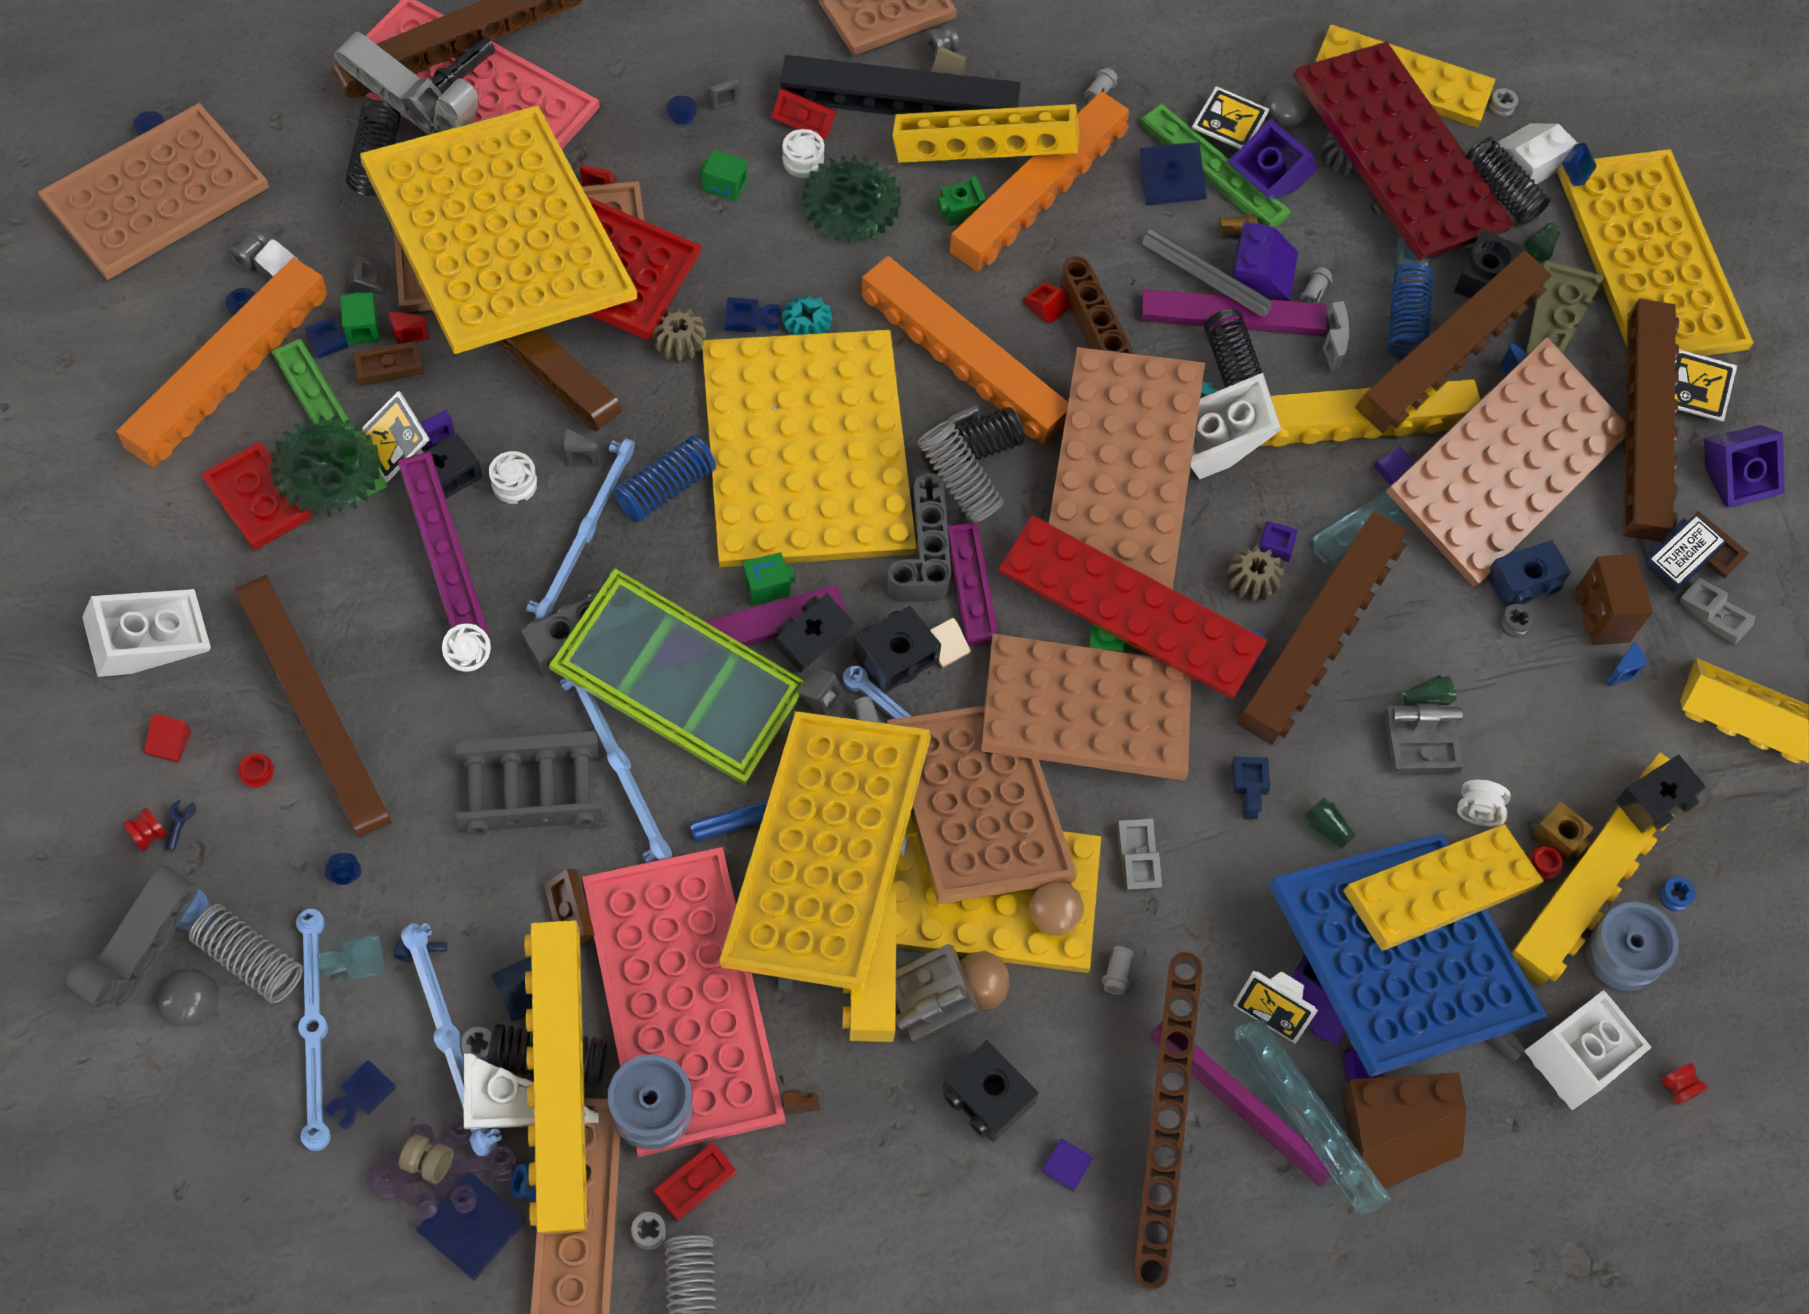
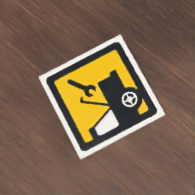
[1192,86,1270,149]
[1675,349,1737,423]
[357,391,430,483]
[1233,971,1318,1044]

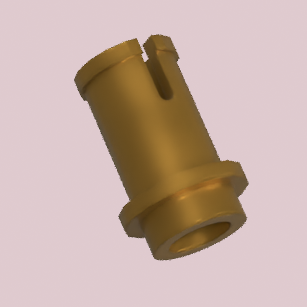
[1218,214,1258,236]

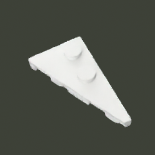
[464,1053,599,1129]

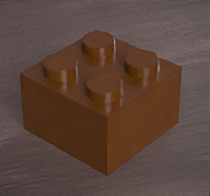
[1575,554,1653,646]

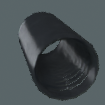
[345,100,401,196]
[1465,136,1550,225]
[1204,309,1262,388]
[921,406,1025,475]
[487,1023,607,1086]

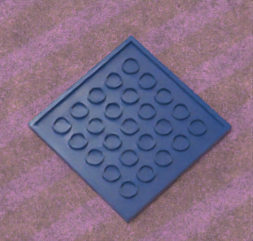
[1268,833,1548,1077]

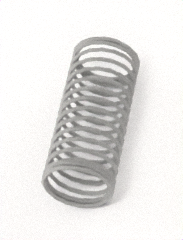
[917,420,1004,524]
[189,904,303,1003]
[664,1235,716,1314]

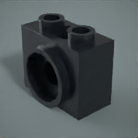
[1454,229,1527,299]
[853,606,942,694]
[942,1040,1039,1143]

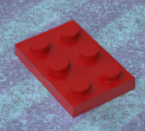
[201,441,313,551]

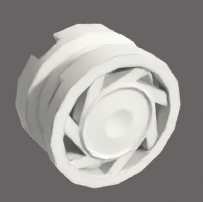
[782,129,825,178]
[489,451,537,504]
[442,623,491,672]
[1457,779,1511,827]

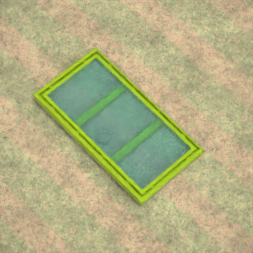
[549,568,804,786]

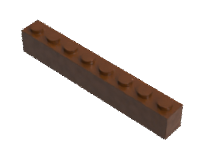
[1355,250,1552,434]
[1623,299,1679,542]
[1237,510,1407,745]

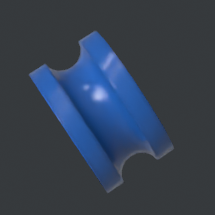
[1659,877,1696,912]
[510,1163,536,1201]

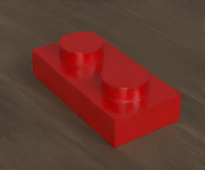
[771,89,837,140]
[653,1142,737,1223]

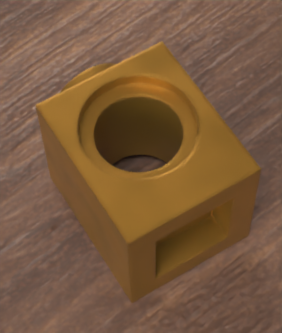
[1530,801,1594,863]

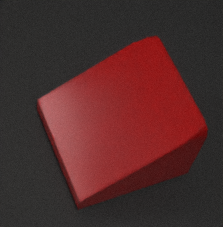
[580,164,617,186]
[1022,283,1070,324]
[388,312,430,344]
[144,714,192,763]

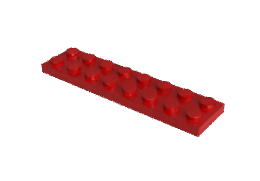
[999,515,1267,700]

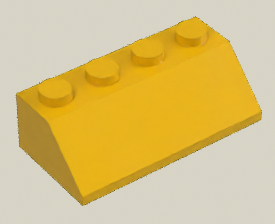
[1680,658,1809,764]

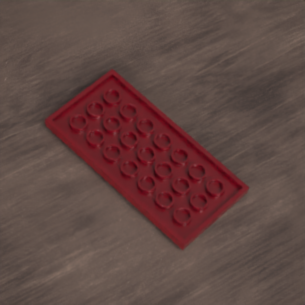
[1293,42,1514,262]

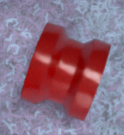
[122,807,168,852]
[1660,1062,1708,1106]

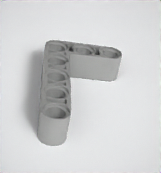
[334,32,478,135]

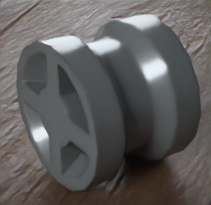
[925,24,960,59]

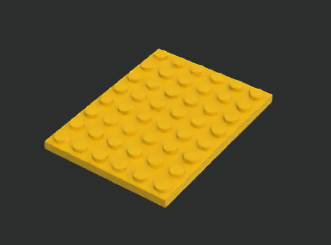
[360,106,637,354]
[702,330,917,568]

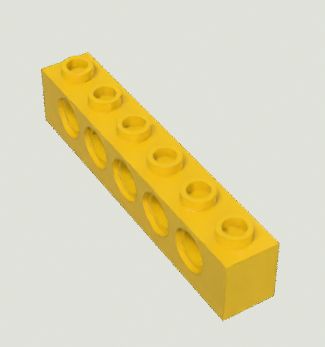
[893,104,1080,163]

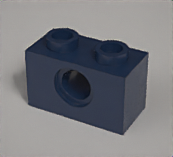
[1487,540,1571,607]

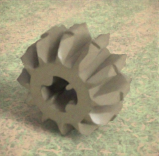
[652,306,706,362]
[1227,545,1284,602]

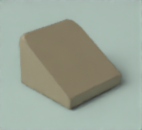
[931,47,966,75]

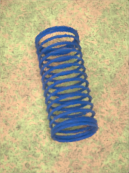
[1387,263,1434,360]
[614,435,716,522]

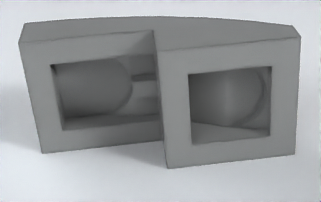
[1323,301,1349,373]
[1680,578,1756,645]
[1116,819,1162,890]

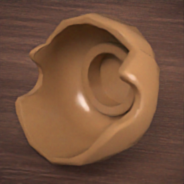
[1029,881,1084,936]
[960,951,1010,1010]

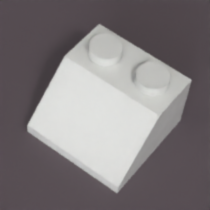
[1492,123,1578,191]

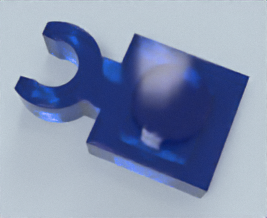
[725,297,780,333]
[325,1059,396,1130]

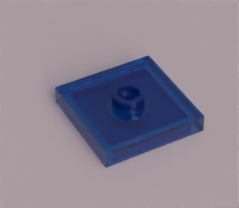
[1139,142,1207,206]
[416,1170,526,1281]

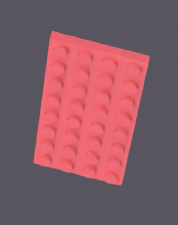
[365,0,600,149]
[582,847,785,1158]

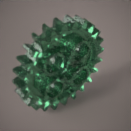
[802,155,901,243]
[269,415,381,517]

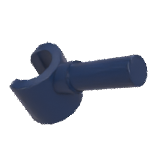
[166,799,196,850]
[394,938,447,962]

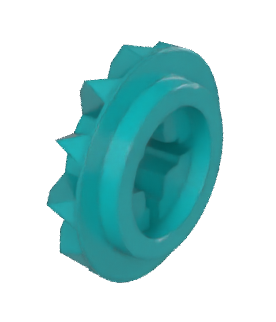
[782,294,832,335]

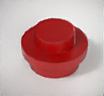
[238,753,275,788]
[1528,846,1563,880]

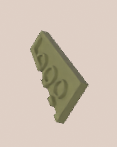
[1525,260,1605,354]

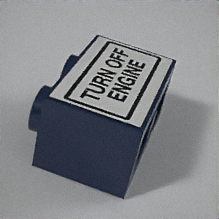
[1645,514,1726,594]

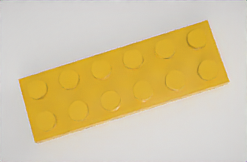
[1316,24,1496,128]
[1343,824,1544,951]

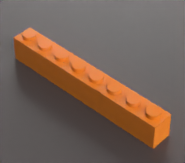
[949,91,1130,272]
[861,256,1068,446]
[116,257,328,468]

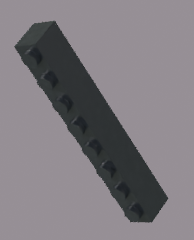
[780,55,1021,116]

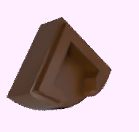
[782,1090,820,1115]

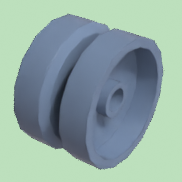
[1585,901,1679,992]
[608,1054,693,1150]

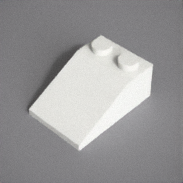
[1190,373,1281,479]
[82,589,211,677]
[1524,990,1652,1110]

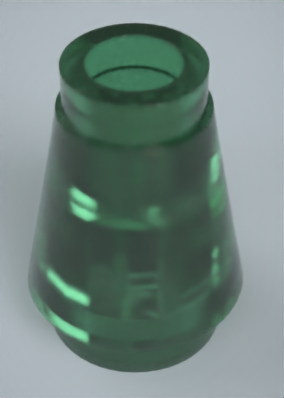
[1524,223,1561,263]
[1403,675,1457,706]
[1304,797,1356,849]

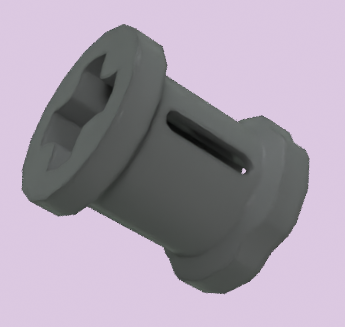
[227,229,268,271]

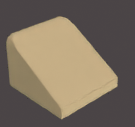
[930,618,971,669]

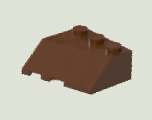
[1341,1072,1466,1200]

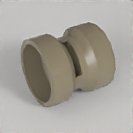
[399,1133,453,1184]

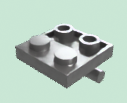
[1384,704,1463,774]
[895,944,980,1043]

